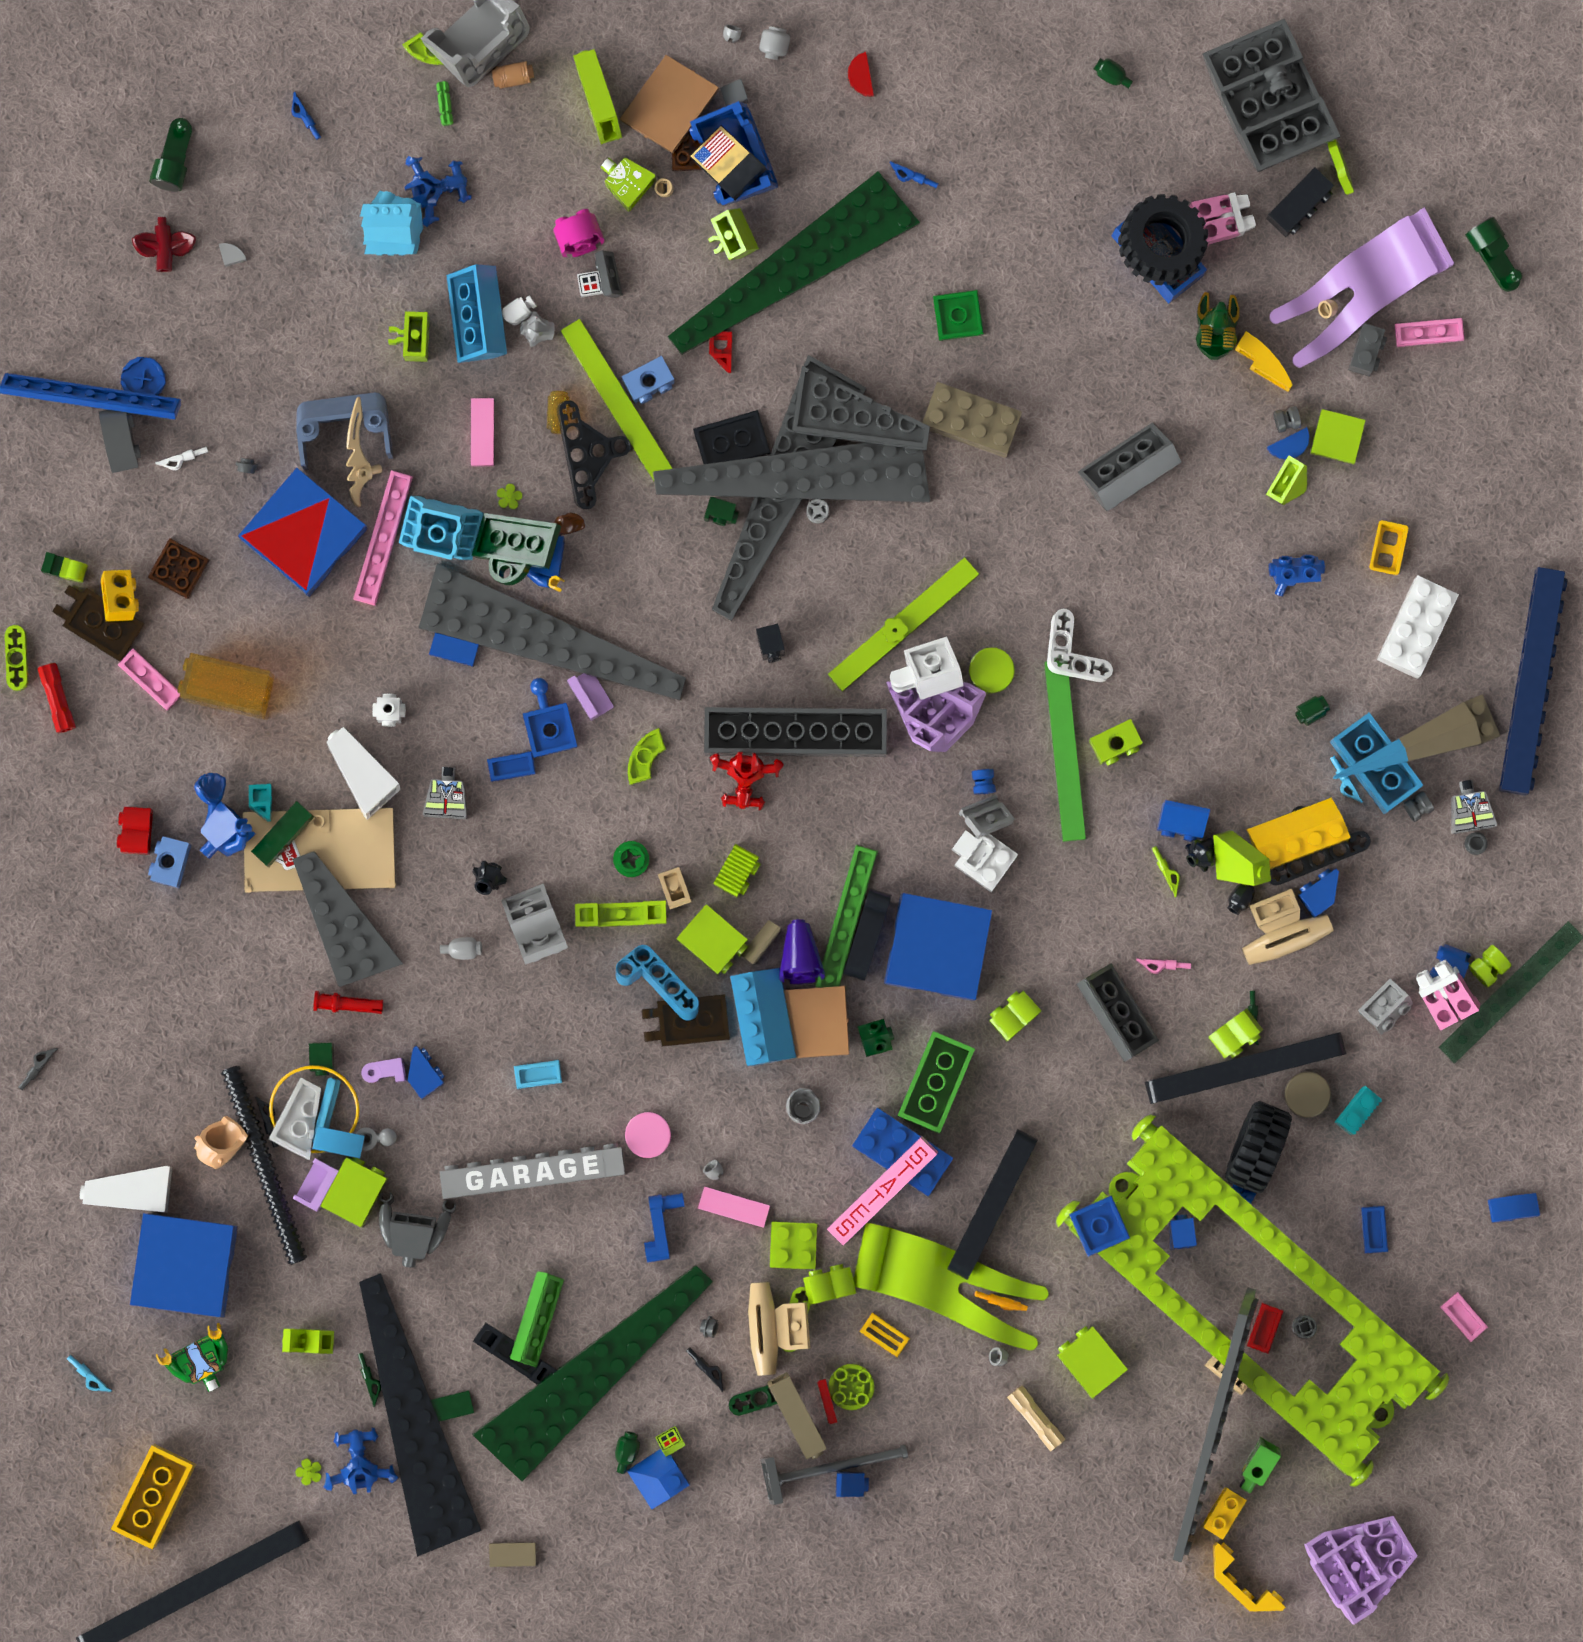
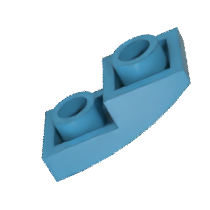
[312,1126,365,1158]

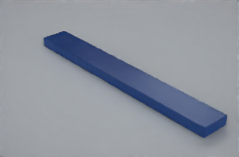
[0,373,181,420]

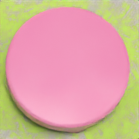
[625,1112,671,1158]

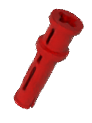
[313,991,383,1014]

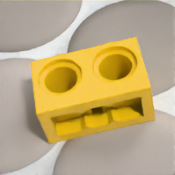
[101,570,139,621]
[1201,1487,1247,1540]

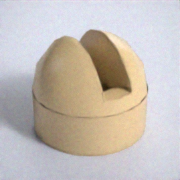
[655,178,674,198]
[1318,299,1338,318]

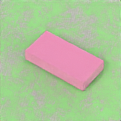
[1440,1292,1488,1342]

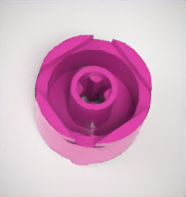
[553,209,605,258]

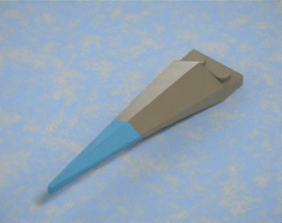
[1333,694,1500,779]

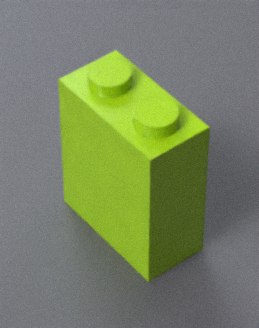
[676,904,748,975]
[320,1157,388,1228]
[1057,1326,1128,1399]

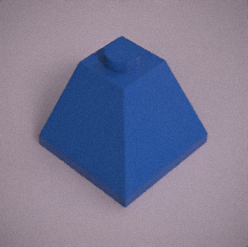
[627,1449,690,1509]

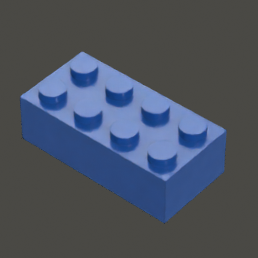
[852,1108,953,1197]

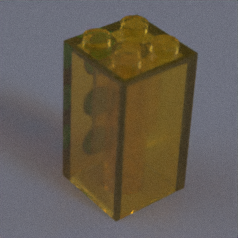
[177,653,275,720]

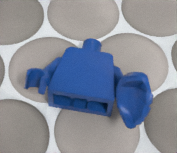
[194,773,256,859]

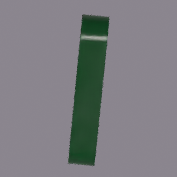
[729,1385,777,1416]

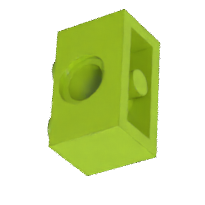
[1089,719,1143,766]

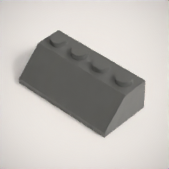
[1078,423,1181,511]

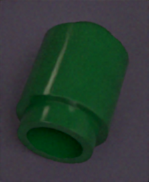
[1295,695,1330,726]

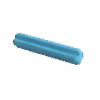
[312,1078,341,1143]

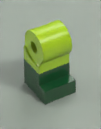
[41,552,88,583]

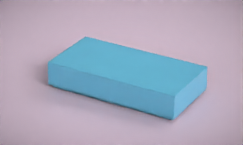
[514,1060,562,1089]

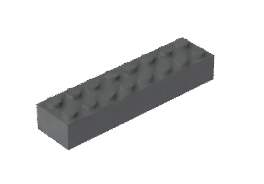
[704,707,887,757]

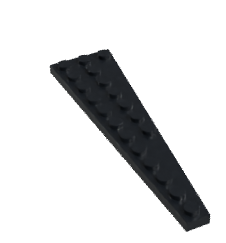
[359,1273,482,1557]

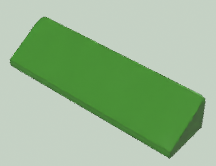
[510,1271,564,1367]

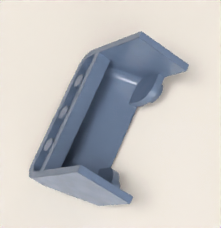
[296,393,393,470]

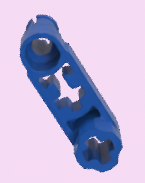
[644,1193,685,1263]

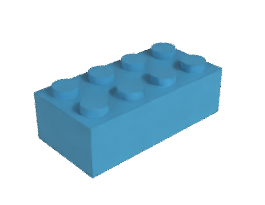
[1330,712,1424,814]

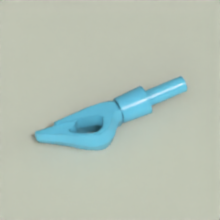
[1330,756,1363,803]
[67,1355,112,1392]

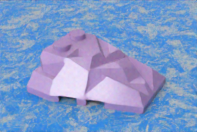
[1304,1516,1418,1625]

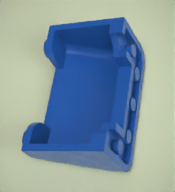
[689,101,778,206]

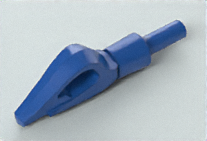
[291,92,321,140]
[889,161,939,188]

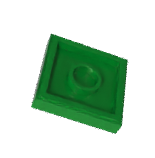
[933,290,984,341]

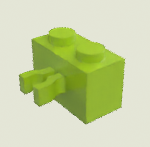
[708,208,759,260]
[388,311,430,362]

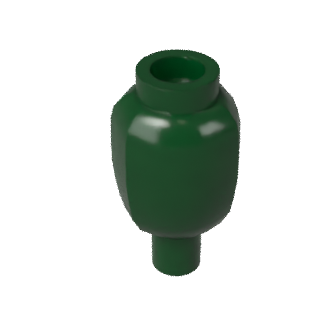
[1093,58,1133,89]
[615,1431,640,1474]

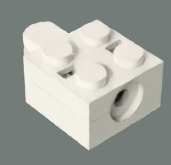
[890,637,964,700]

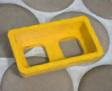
[1369,520,1409,575]

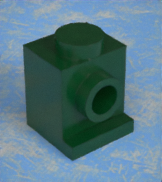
[704,496,739,526]

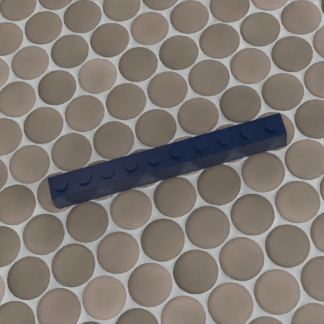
[1499,567,1568,796]

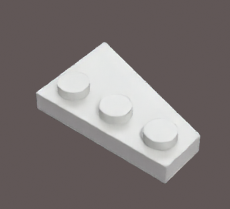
[268,1078,321,1160]

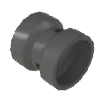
[1264,65,1293,96]
[1273,406,1301,433]
[1403,791,1434,822]
[1292,1315,1317,1339]

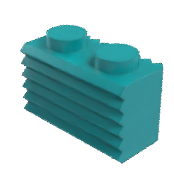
[1334,1086,1382,1135]

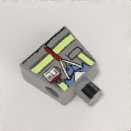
[423,767,468,820]
[1451,780,1497,834]

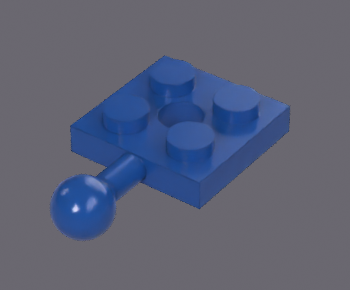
[523,678,578,758]

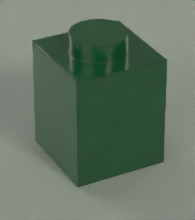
[309,1043,335,1076]

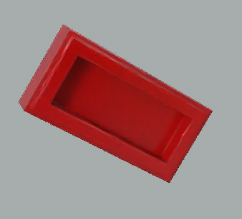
[1247,1303,1284,1354]

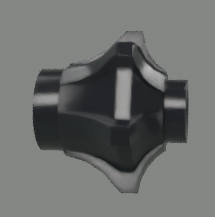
[1185,838,1215,872]
[473,860,507,895]

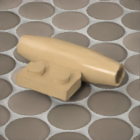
[1242,889,1334,965]
[748,1282,810,1376]

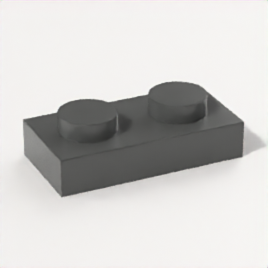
[595,250,623,298]

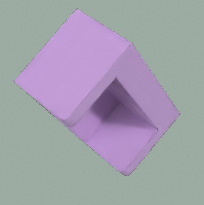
[293,1158,339,1212]

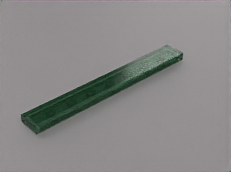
[1438,921,1583,1064]

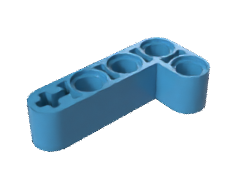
[616,945,699,1020]

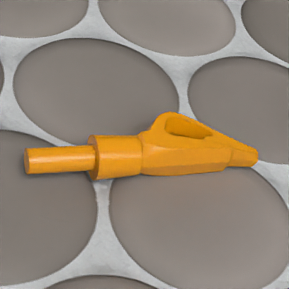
[974,1291,1028,1311]

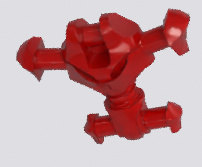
[710,752,784,811]

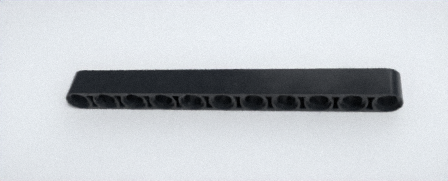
[76,1520,310,1642]

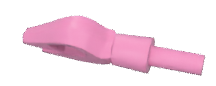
[1136,958,1191,974]

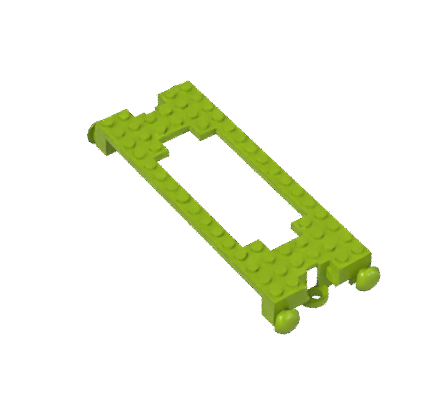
[1056,1114,1449,1487]

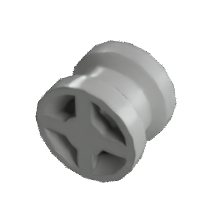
[807,499,829,524]

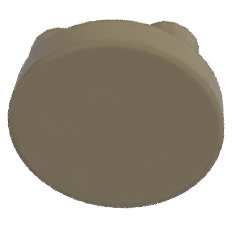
[1284,1072,1331,1118]

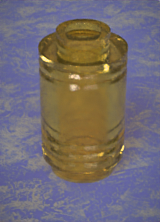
[546,391,570,434]

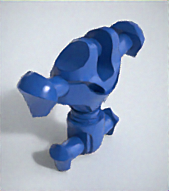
[404,156,472,227]
[323,1427,399,1495]

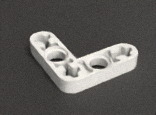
[1047,609,1113,682]

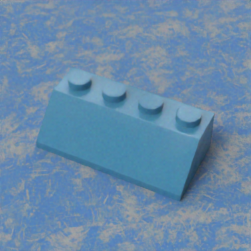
[446,264,507,363]
[730,968,797,1066]

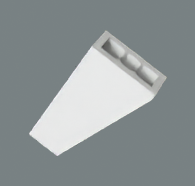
[327,727,401,820]
[80,1166,172,1212]

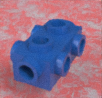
[1269,555,1325,597]

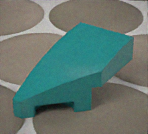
[249,784,272,822]

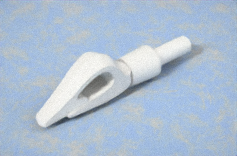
[155,447,208,470]

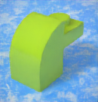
[282,1328,334,1354]

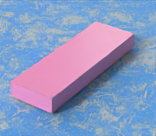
[1394,318,1465,347]
[471,398,494,466]
[118,649,183,711]
[698,1187,770,1228]

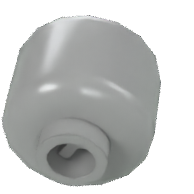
[759,26,791,60]

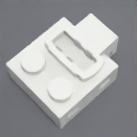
[952,830,1018,892]

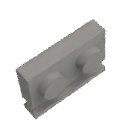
[959,795,1015,838]

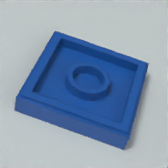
[1069,1196,1130,1257]

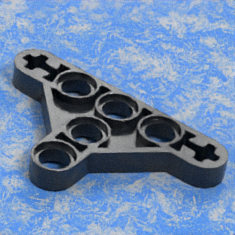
[557,401,631,509]
[1268,806,1371,886]

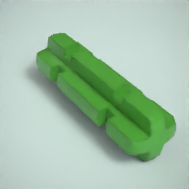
[436,81,453,126]

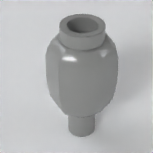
[440,937,482,960]

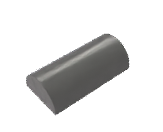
[1076,963,1159,1062]

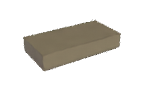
[489,1542,536,1567]

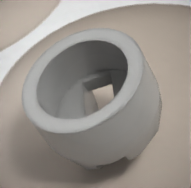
[723,25,742,43]
[703,1160,723,1180]
[989,1347,1009,1366]

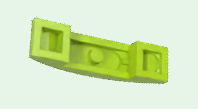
[575,901,667,927]

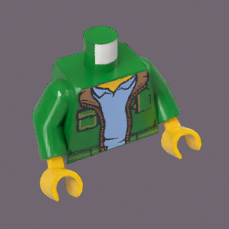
[156,1323,228,1392]

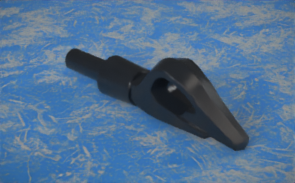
[255,1096,279,1148]
[686,1347,724,1392]

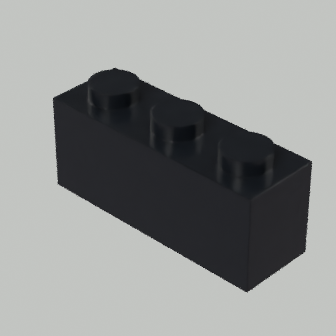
[1266,167,1334,237]

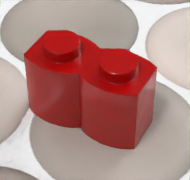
[117,807,153,855]

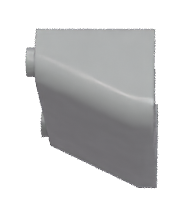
[421,0,530,87]

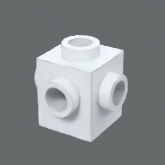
[373,694,406,727]

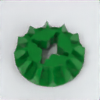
[613,841,649,877]

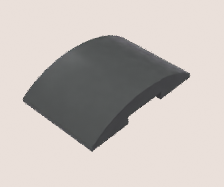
[1203,19,1340,172]

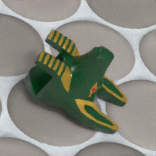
[1196,292,1239,360]

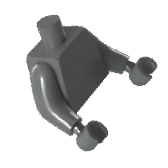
[379,1192,456,1268]

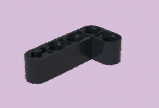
[843,888,892,981]

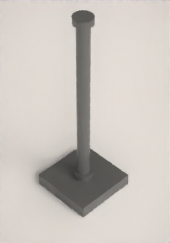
[760,1445,908,1505]

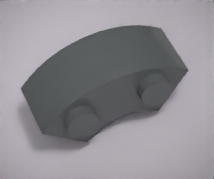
[99,410,141,473]

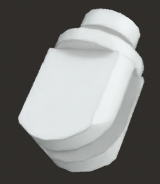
[502,295,537,326]

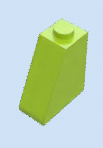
[1213,830,1271,886]

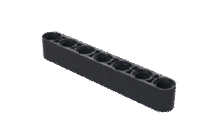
[947,1129,1038,1280]

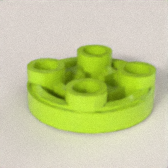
[969,648,1015,694]
[829,1364,874,1410]

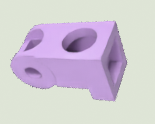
[361,1058,407,1083]

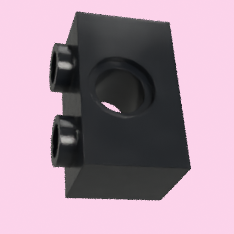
[756,623,785,663]

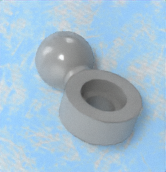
[356,1128,397,1150]

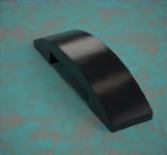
[473,1322,557,1385]

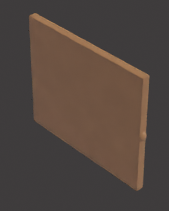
[620,55,719,153]
[784,986,850,1058]

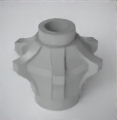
[520,311,555,347]

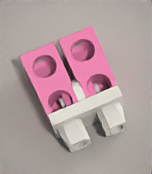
[1189,192,1256,246]
[1416,960,1480,1031]

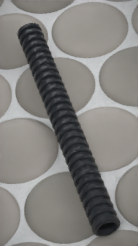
[221,1066,307,1265]

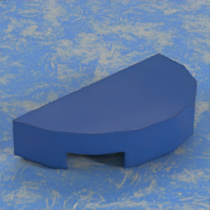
[1267,427,1310,460]

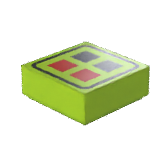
[655,1426,686,1457]

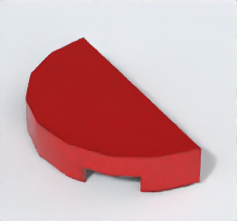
[848,52,874,97]
[817,1379,837,1424]

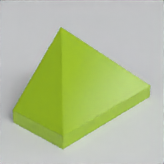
[1266,456,1307,505]

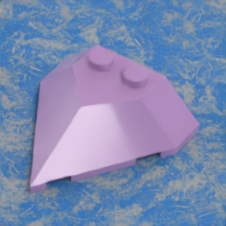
[886,682,986,752]

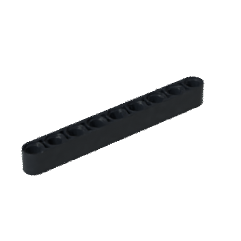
[1145,1032,1347,1104]

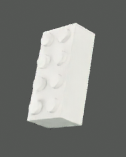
[1377,575,1459,679]

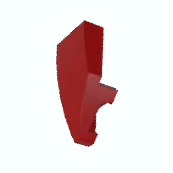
[709,331,732,373]

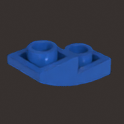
[1488,1193,1540,1223]

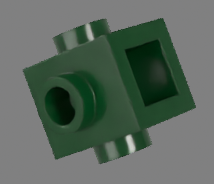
[858,1019,894,1057]

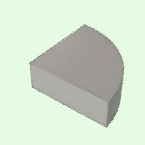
[219,243,247,267]

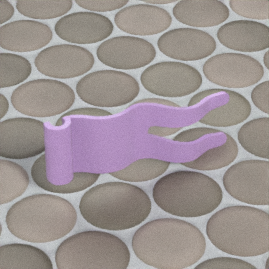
[1270,207,1454,368]

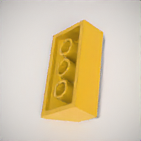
[1247,797,1351,869]

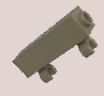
[767,1372,827,1460]

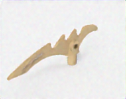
[346,397,382,507]

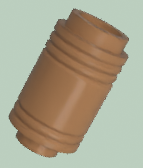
[492,61,535,89]

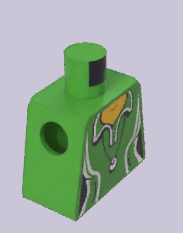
[1239,1437,1281,1493]

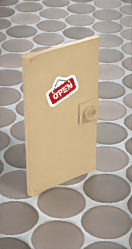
[243,808,396,893]

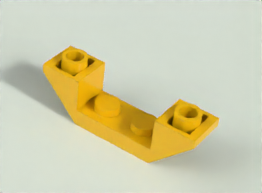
[1213,1542,1286,1612]

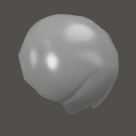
[786,1088,820,1124]

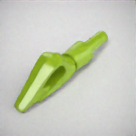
[1152,846,1180,897]

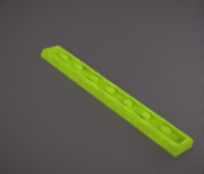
[560,319,673,481]
[828,557,979,692]

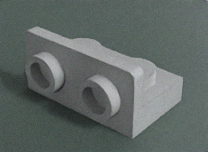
[1358,979,1413,1035]

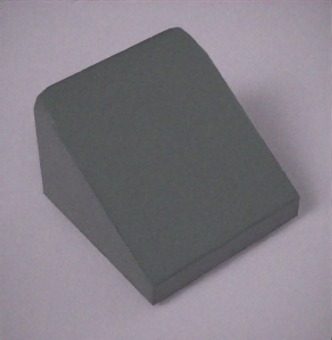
[720,79,748,106]

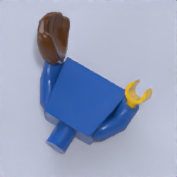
[527,512,585,592]

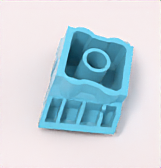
[360,191,423,256]
[399,496,483,560]

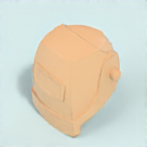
[194,1116,248,1169]

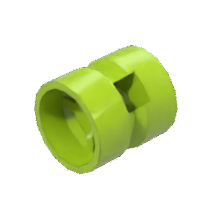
[1468,945,1512,988]

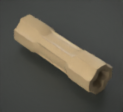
[1007,1385,1065,1451]

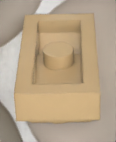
[658,867,691,909]

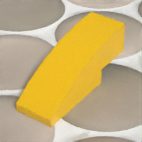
[1235,331,1293,392]

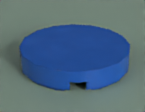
[121,357,166,396]

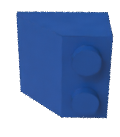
[1157,800,1210,842]

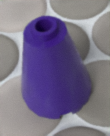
[779,919,825,984]

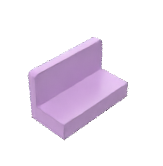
[567,674,614,721]

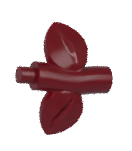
[132,217,196,272]

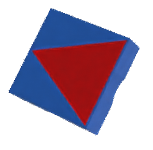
[238,468,368,597]

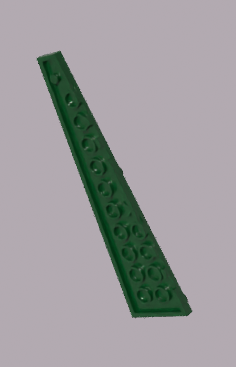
[668,171,920,355]
[472,1265,713,1481]

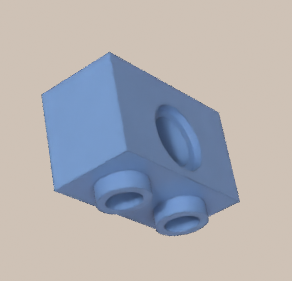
[622,356,675,404]
[148,836,191,888]

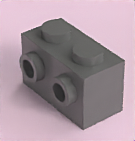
[1348,323,1387,377]

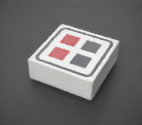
[577,271,603,298]

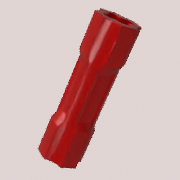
[37,663,76,734]

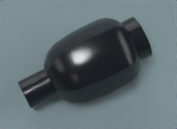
[1227,884,1255,915]

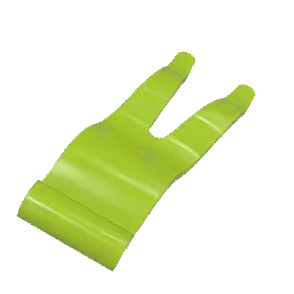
[853,1223,1048,1350]

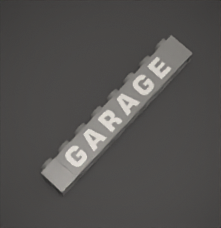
[439,1143,626,1199]

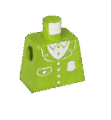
[600,158,656,212]

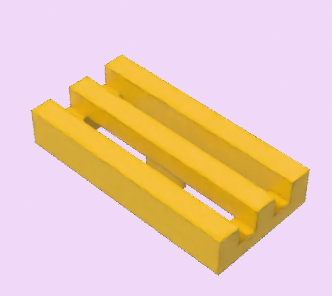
[859,1313,910,1357]

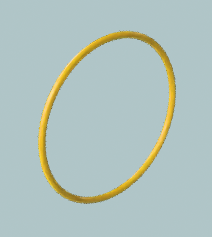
[269,1065,359,1153]

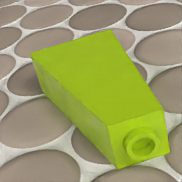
[573,49,622,144]

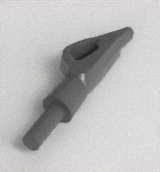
[18,1048,58,1091]

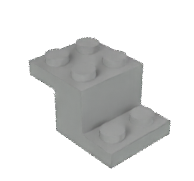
[501,883,568,965]

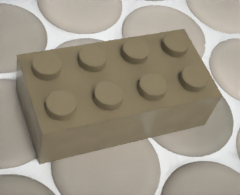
[922,382,1022,458]

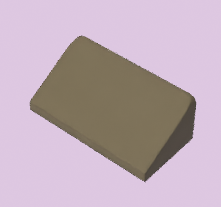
[741,920,781,965]

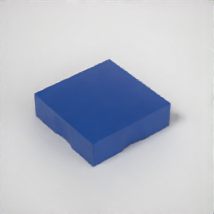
[884,893,992,1001]
[130,1213,238,1317]

